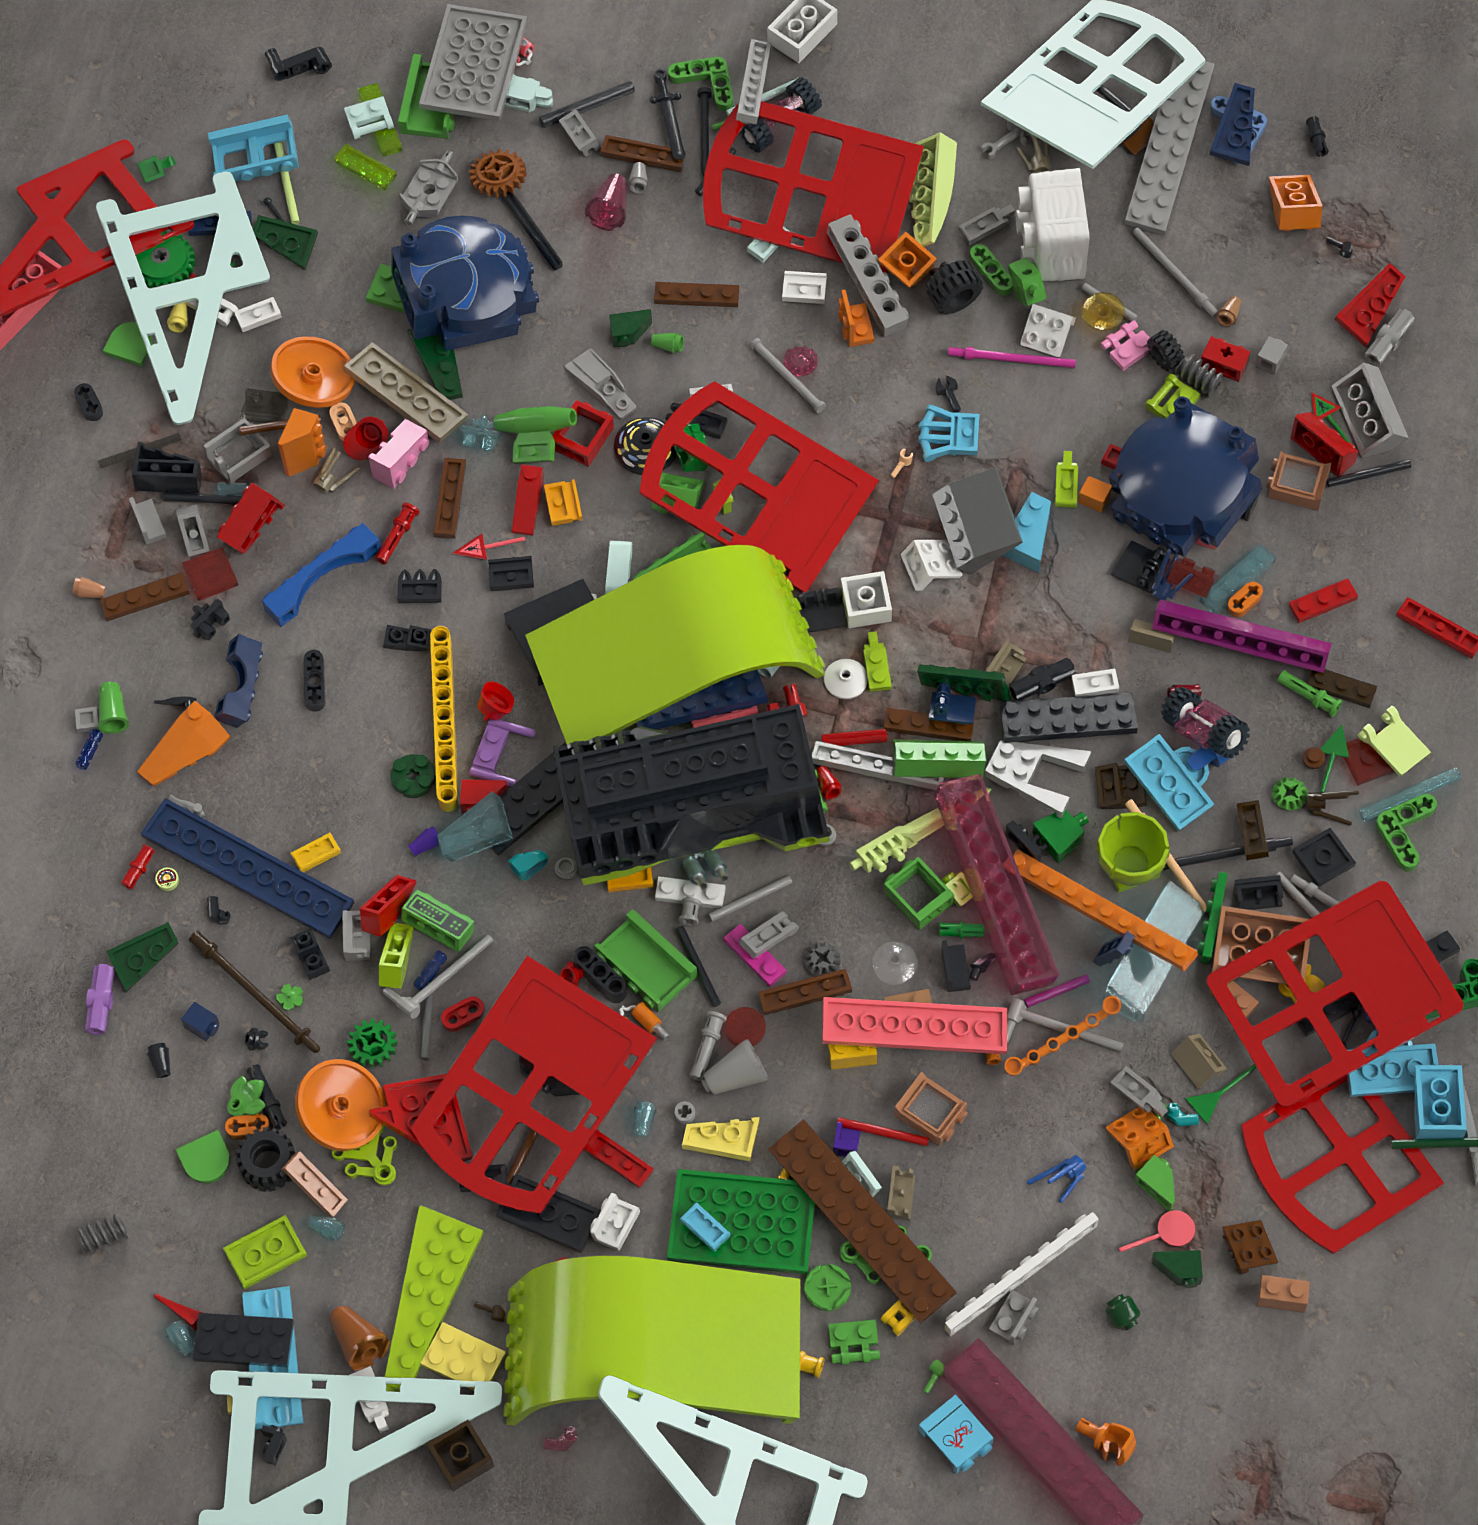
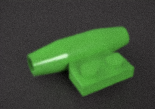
[494,406,577,464]

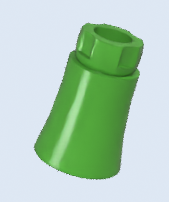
[98,681,129,734]

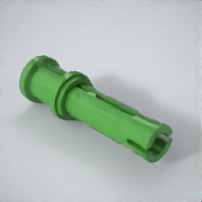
[1277,670,1343,718]

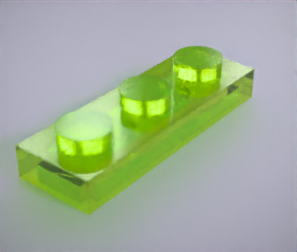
[334,144,397,190]

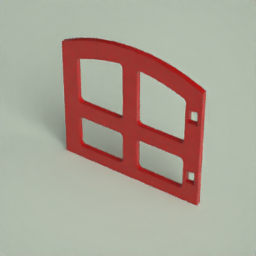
[1241,1076,1444,1254]

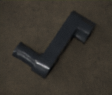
[265,47,332,81]

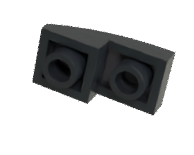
[383,624,431,651]
[290,928,330,980]

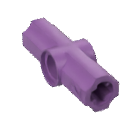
[85,964,115,1035]

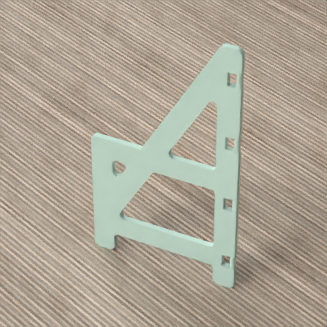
[96,172,270,425]
[198,1370,502,1525]
[598,1376,867,1525]

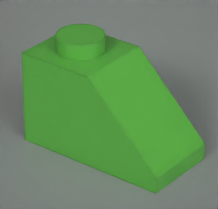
[1134,1155,1175,1211]

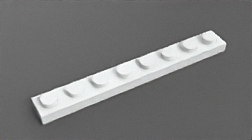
[944,1212,1099,1337]

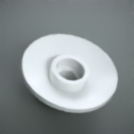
[824,659,868,699]

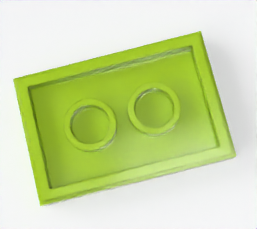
[223,1215,307,1290]

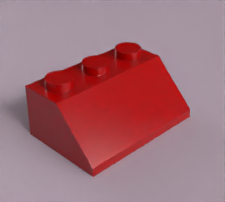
[1290,412,1358,477]

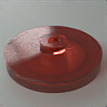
[725,1007,766,1046]

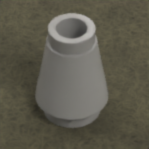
[628,162,649,194]

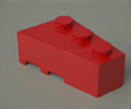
[217,483,286,554]

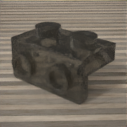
[240,388,288,423]

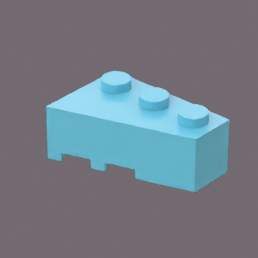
[1002,492,1051,573]

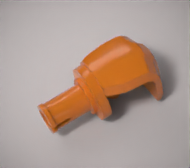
[1075,1417,1136,1466]

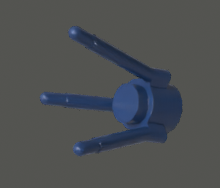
[1150,549,1193,601]

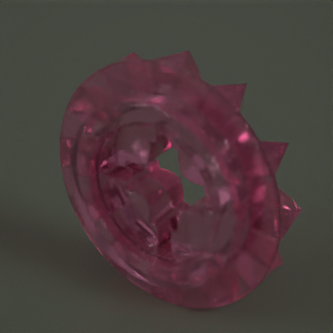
[784,345,818,376]

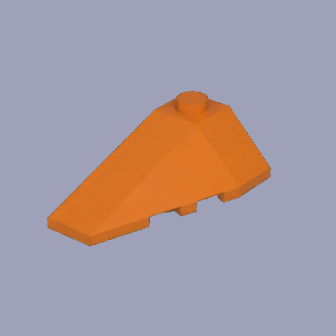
[137,701,231,786]

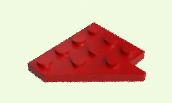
[369,1073,473,1162]

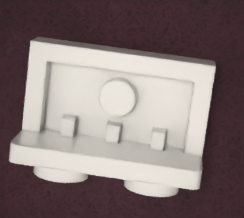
[590,1193,640,1251]

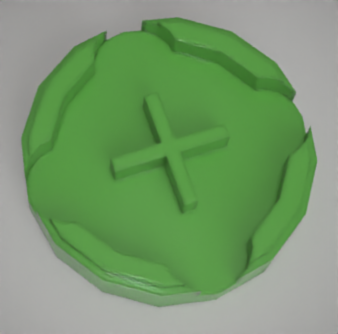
[804,1264,851,1311]

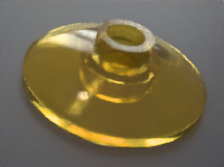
[1082,292,1125,331]

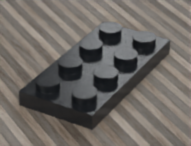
[496,1174,601,1253]
[193,1313,294,1367]

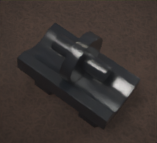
[190,598,230,640]

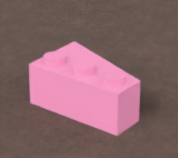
[368,419,429,489]

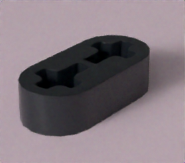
[74,383,103,421]

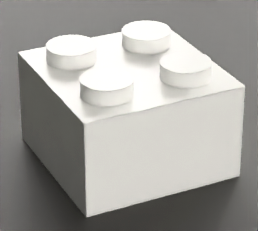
[841,571,892,628]

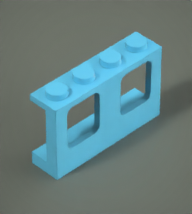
[208,115,299,182]

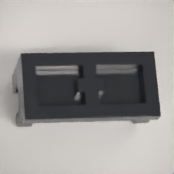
[1233,875,1283,910]

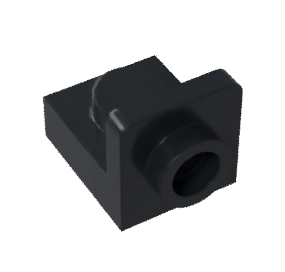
[261,1425,287,1466]

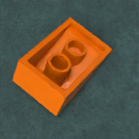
[1269,175,1323,231]

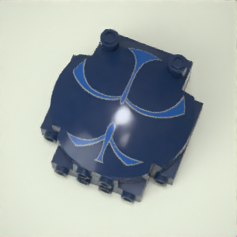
[391,215,539,351]

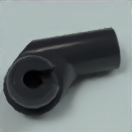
[207,896,231,925]

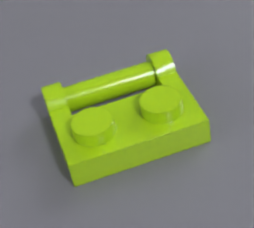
[1144,374,1201,419]

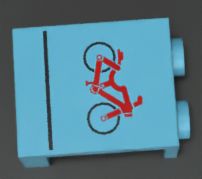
[919,1394,993,1474]

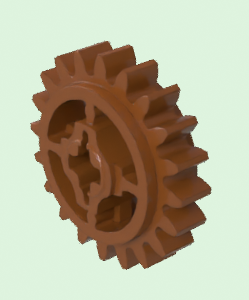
[469,149,527,198]

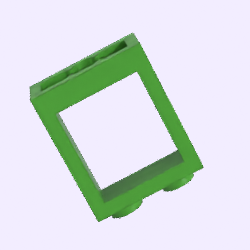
[884,857,954,930]

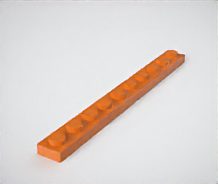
[1004,849,1198,972]

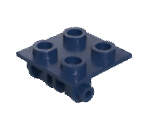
[929,682,976,724]

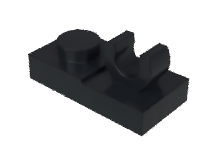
[1005,820,1048,862]

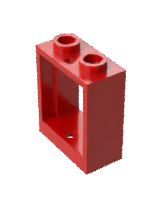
[552,400,614,467]

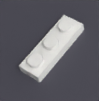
[655,876,726,909]

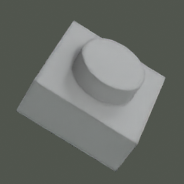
[75,706,99,733]

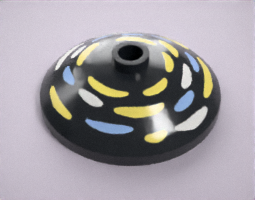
[614,417,677,475]

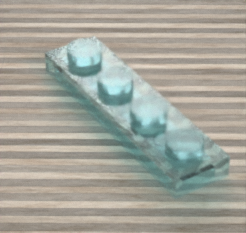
[1200,544,1276,614]

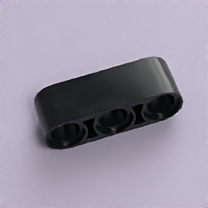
[573,946,627,1003]

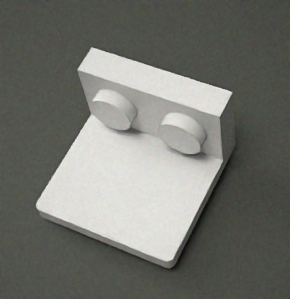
[1020,304,1076,357]
[901,540,963,591]

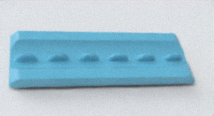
[242,1286,304,1430]

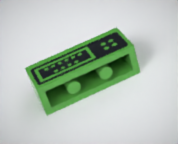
[401,890,474,952]

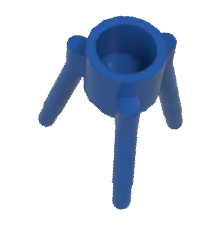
[1027,1155,1087,1203]

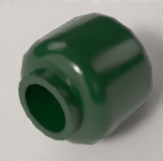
[1105,1294,1141,1331]

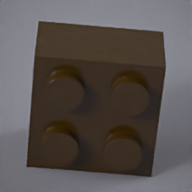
[427,1419,494,1491]

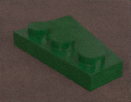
[106,922,179,993]

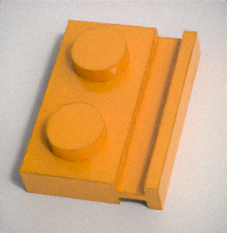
[544,479,583,526]

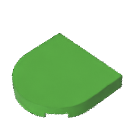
[103,322,153,367]
[176,1130,230,1184]

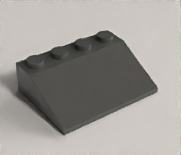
[932,468,1023,574]

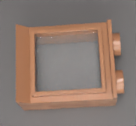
[1266,451,1331,511]
[894,1071,968,1146]

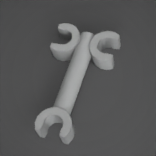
[981,121,1033,160]

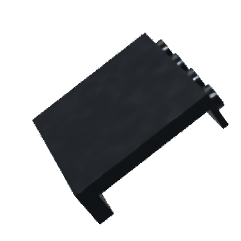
[504,579,595,686]

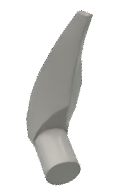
[169,795,206,817]

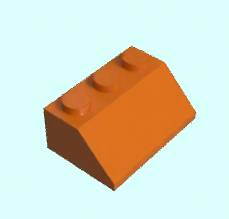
[278,408,327,477]

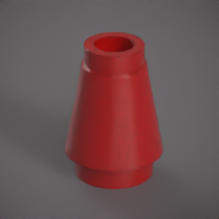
[816,766,842,800]

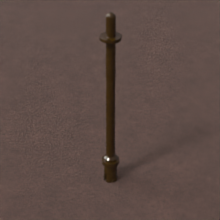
[189,931,320,1053]

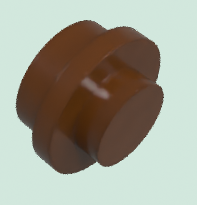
[1302,747,1325,769]

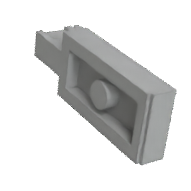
[959,204,1015,245]
[1110,1066,1168,1117]

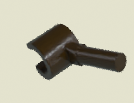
[474,1301,506,1322]

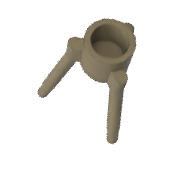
[1017,135,1051,173]
[313,447,360,494]

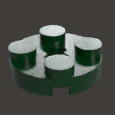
[390,754,436,798]

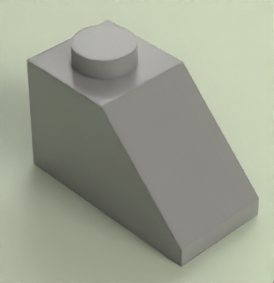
[176,504,209,557]

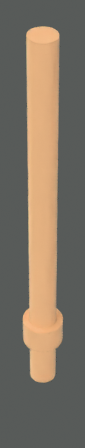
[1125,799,1207,915]

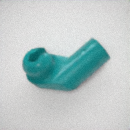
[1166,1103,1199,1126]

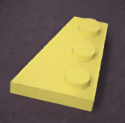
[682,1117,760,1161]

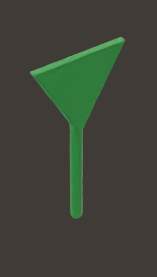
[1185,1064,1257,1125]

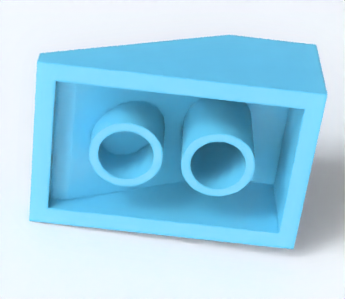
[1414,1065,1467,1139]

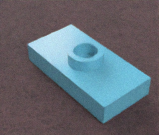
[680,1202,730,1252]

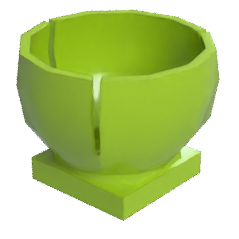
[1096,812,1170,893]

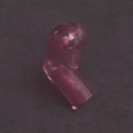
[544,1426,578,1451]

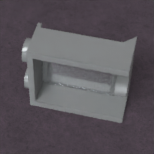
[203,418,272,486]

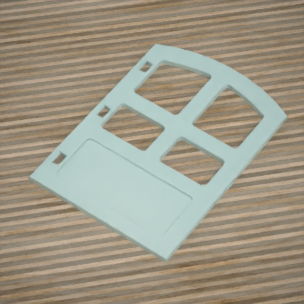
[981,0,1205,169]

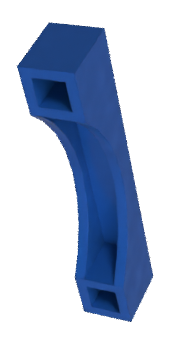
[262,523,381,627]

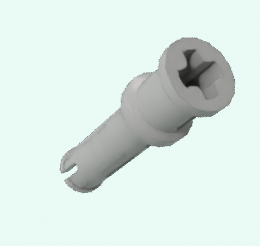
[689,1011,727,1081]

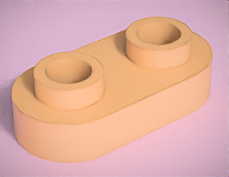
[330,402,357,441]

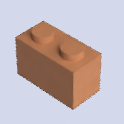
[1257,1275,1310,1313]

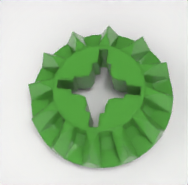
[1272,776,1308,811]

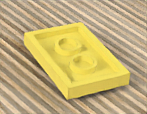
[421,1322,506,1391]

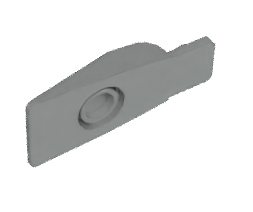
[565,349,637,420]

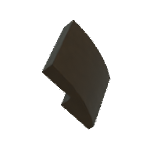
[1095,763,1147,809]

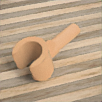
[890,449,913,478]

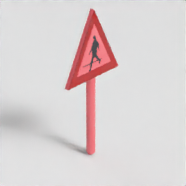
[453,534,525,560]

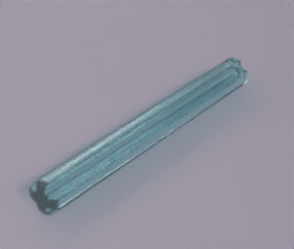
[1359,768,1461,821]

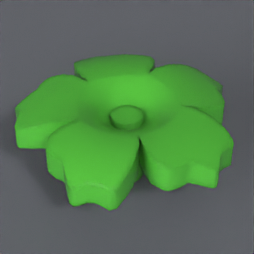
[276,984,303,1011]

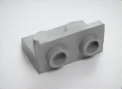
[989,1290,1039,1346]

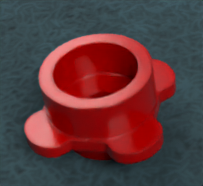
[560,961,584,987]

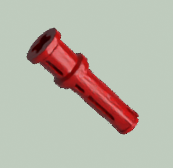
[374,502,420,565]

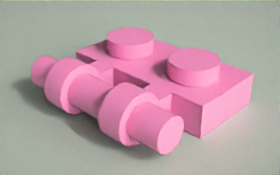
[1100,320,1150,371]

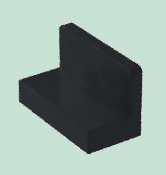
[941,940,971,992]

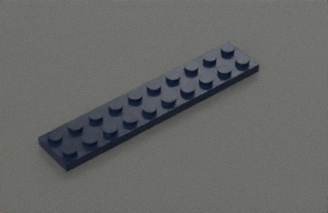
[141,798,354,939]

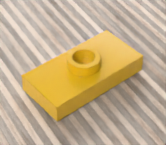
[290,832,341,872]

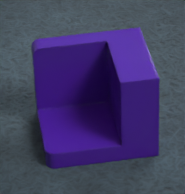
[833,1122,860,1157]

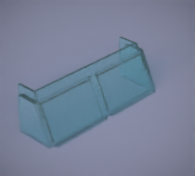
[1102,881,1204,1022]

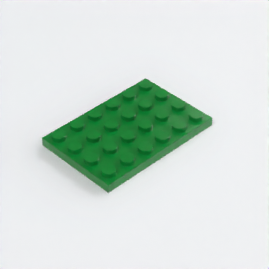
[667,1169,815,1274]

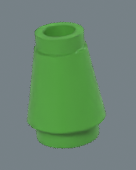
[651,333,684,354]

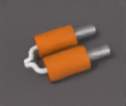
[619,1002,670,1056]

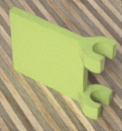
[1357,706,1431,777]

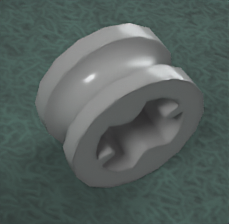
[674,1101,695,1124]

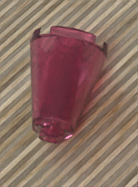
[585,174,627,231]

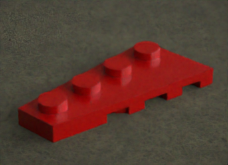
[1334,263,1406,347]

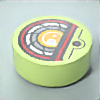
[155,868,179,891]

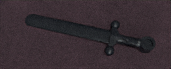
[649,69,685,160]

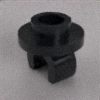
[245,1028,268,1051]

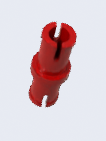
[120,844,155,890]

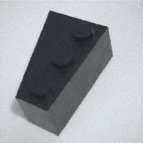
[132,441,202,493]

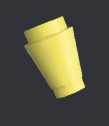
[167,302,188,333]

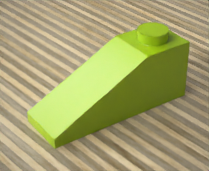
[379,923,414,989]

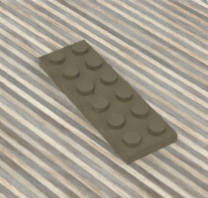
[343,342,468,443]

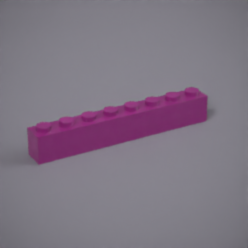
[1152,599,1332,673]

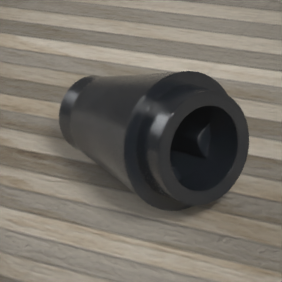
[147,1043,171,1078]

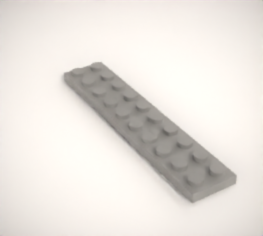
[1124,53,1215,235]

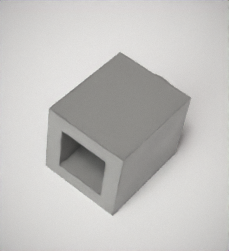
[1256,336,1288,375]

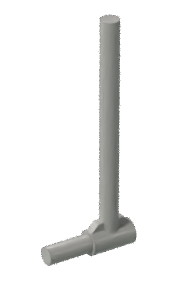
[383,935,493,1019]
[1007,998,1124,1052]

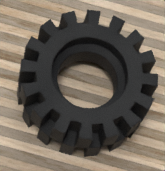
[1147,330,1185,371]

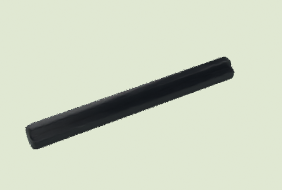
[539,81,635,128]
[503,191,563,271]

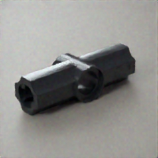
[1009,657,1076,701]

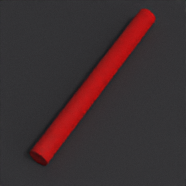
[837,1117,929,1146]

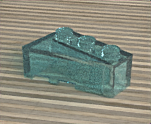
[437,791,513,862]

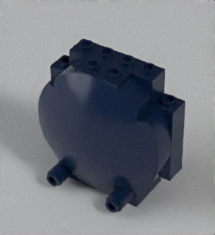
[1109,396,1262,557]

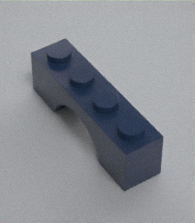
[214,634,263,728]

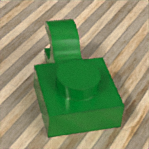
[137,155,176,183]

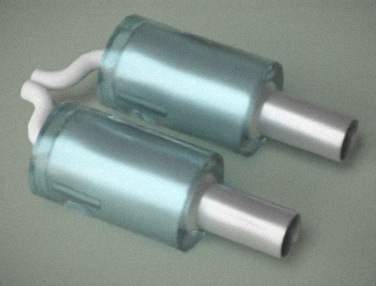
[682,850,728,890]

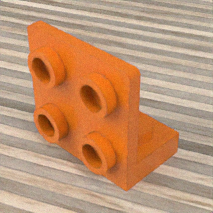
[838,290,874,347]
[1106,1107,1174,1170]

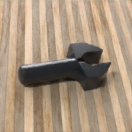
[936,375,961,413]

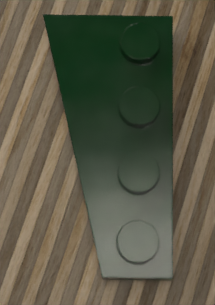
[407,329,463,400]
[917,664,1011,702]

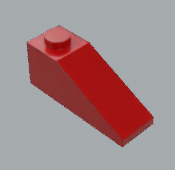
[512,465,544,536]
[360,875,416,937]

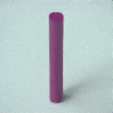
[1024,974,1090,1008]

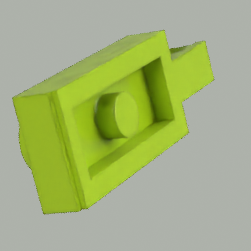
[1055,451,1078,508]
[864,631,892,692]

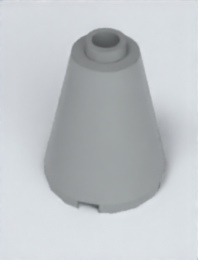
[702,1039,768,1095]

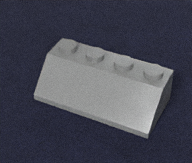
[1332,363,1409,457]

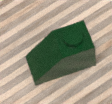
[609,309,652,347]
[1151,1250,1203,1288]

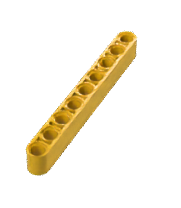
[430,626,459,812]

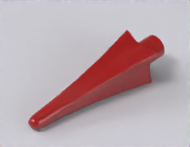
[154,1294,202,1331]

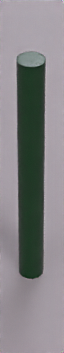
[1391,1137,1478,1149]

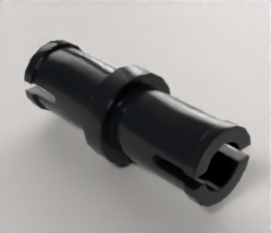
[1306,116,1329,157]

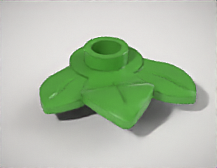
[227,1076,266,1117]

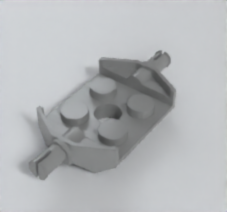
[400,150,458,226]

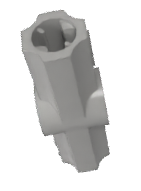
[1364,309,1415,366]

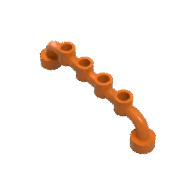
[1004,996,1121,1076]

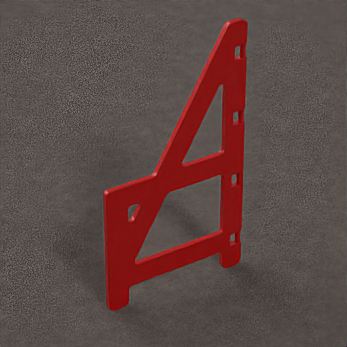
[0,139,194,316]

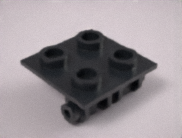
[1111,540,1170,593]
[797,587,848,633]

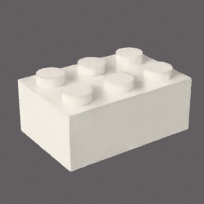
[767,0,837,63]

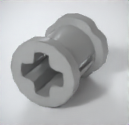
[678,897,702,926]

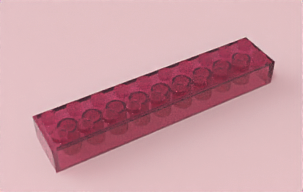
[933,774,1060,996]
[943,1338,1143,1525]

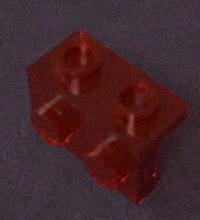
[1167,557,1219,598]

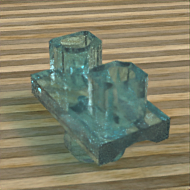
[460,414,502,451]

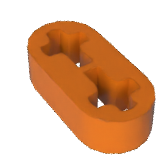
[1227,582,1263,618]
[225,1114,270,1140]

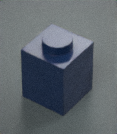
[181,1001,220,1041]

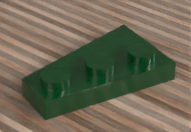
[253,215,318,270]

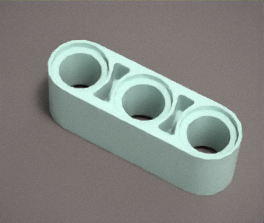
[605,541,632,594]

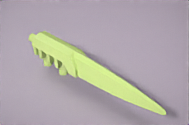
[849,788,992,873]

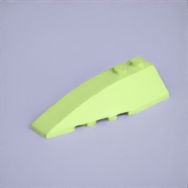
[909,132,957,247]

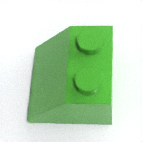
[652,473,705,514]

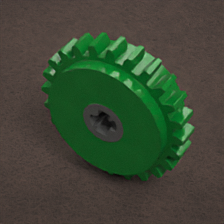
[135,230,196,289]

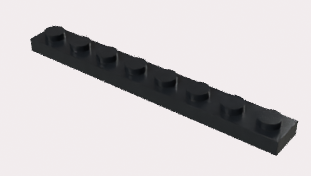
[1297,930,1460,1037]

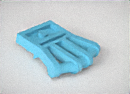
[918,405,979,462]

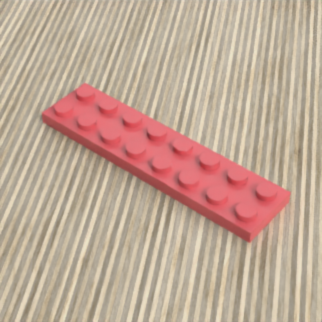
[822,997,1007,1054]

